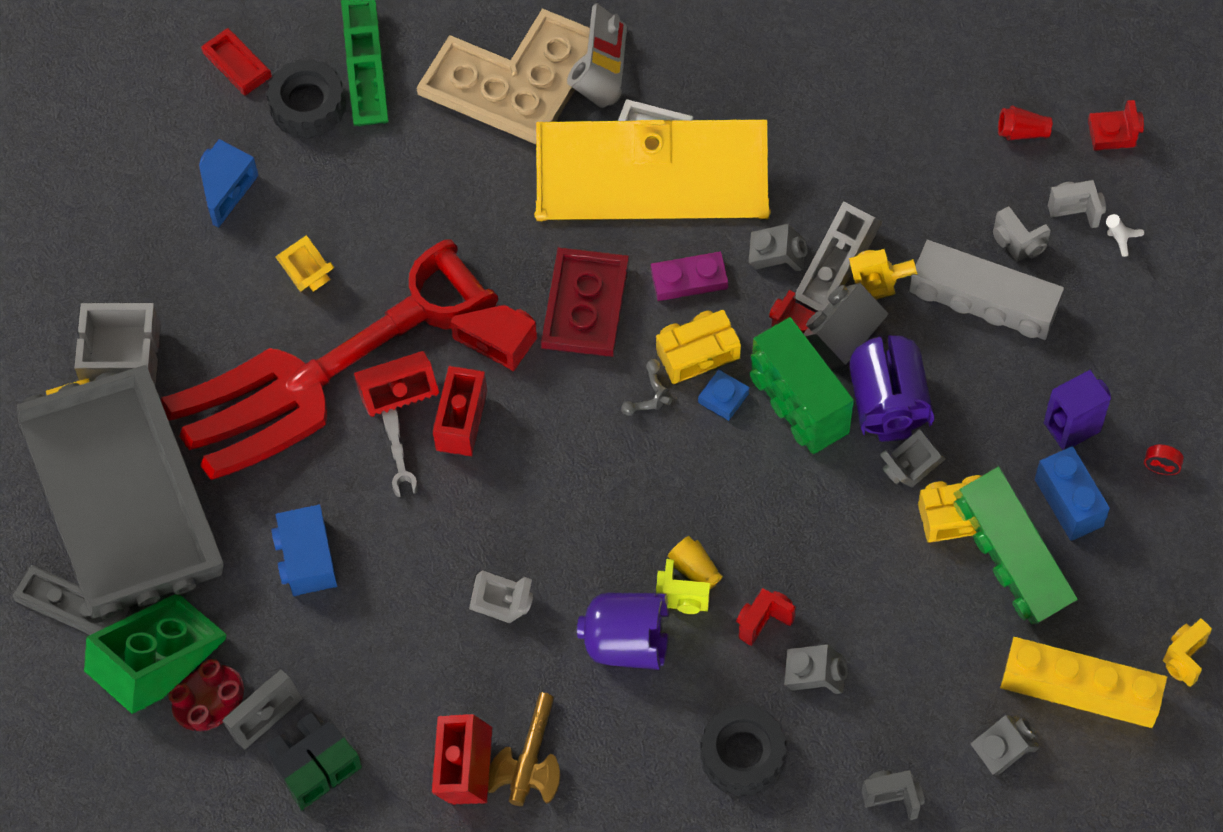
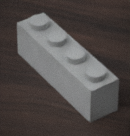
[909,240,1064,340]

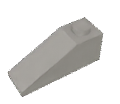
[796,201,883,311]

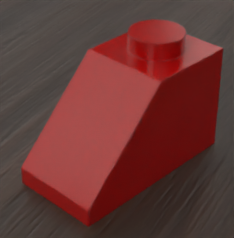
[450,305,537,371]

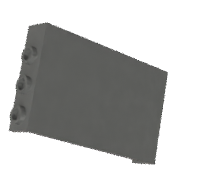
[17,365,224,619]

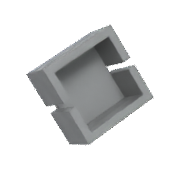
[74,303,161,385]

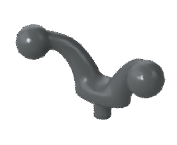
[621,359,672,416]

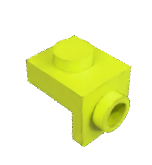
[656,559,710,614]

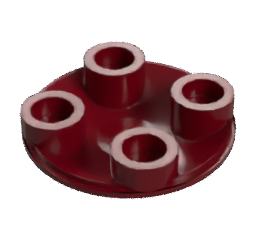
[168,659,244,731]

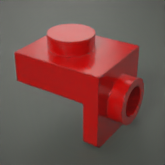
[736,588,796,646]

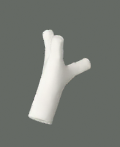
[1106,214,1144,257]

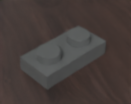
[222,669,303,750]

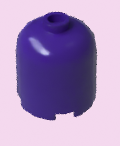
[577,593,669,670]

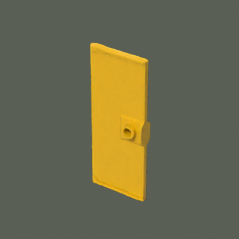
[534,120,771,221]

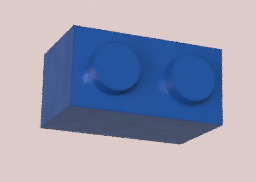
[1035,446,1110,541]
[271,504,338,596]

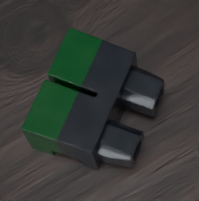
[267,712,362,811]

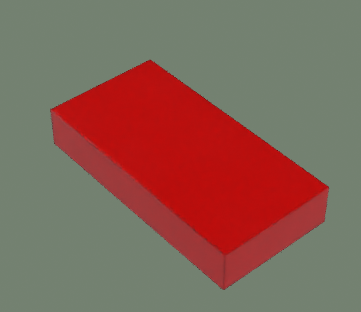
[201,28,272,96]

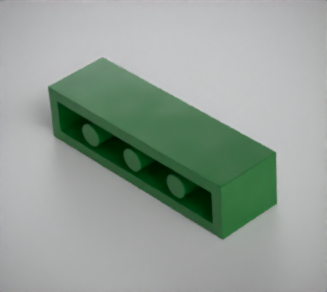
[953,467,1078,625]

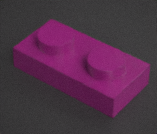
[651,251,728,301]

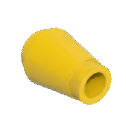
[667,536,723,590]

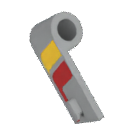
[567,3,627,108]

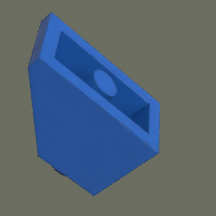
[199,139,259,228]

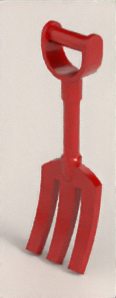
[160,239,498,480]

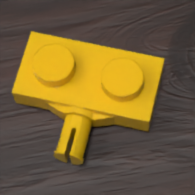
[849,249,917,299]

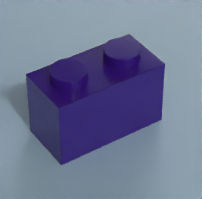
[1043,370,1111,450]

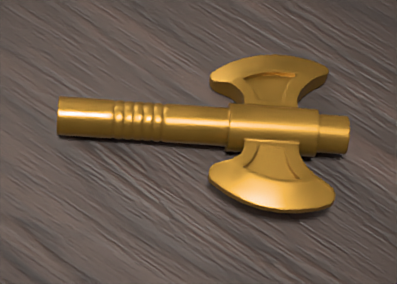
[488,693,560,806]

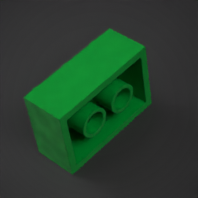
[750,317,854,455]

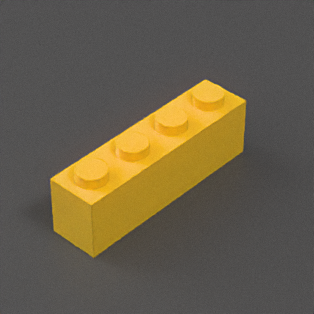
[1000,637,1167,728]

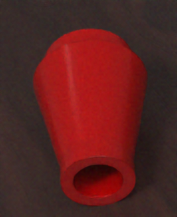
[998,106,1052,141]

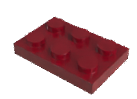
[541,247,629,357]

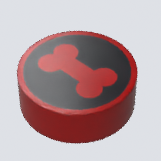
[1144,444,1184,475]

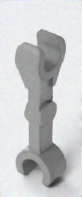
[382,408,418,497]

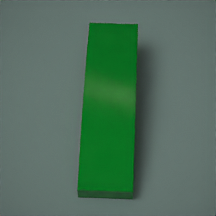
[341,0,389,126]

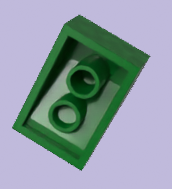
[84,594,226,714]

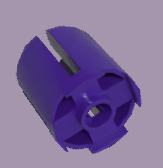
[849,335,935,442]

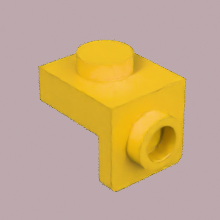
[276,235,335,292]
[1163,618,1212,687]

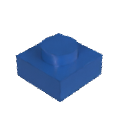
[698,369,749,421]

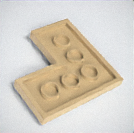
[417,9,590,144]

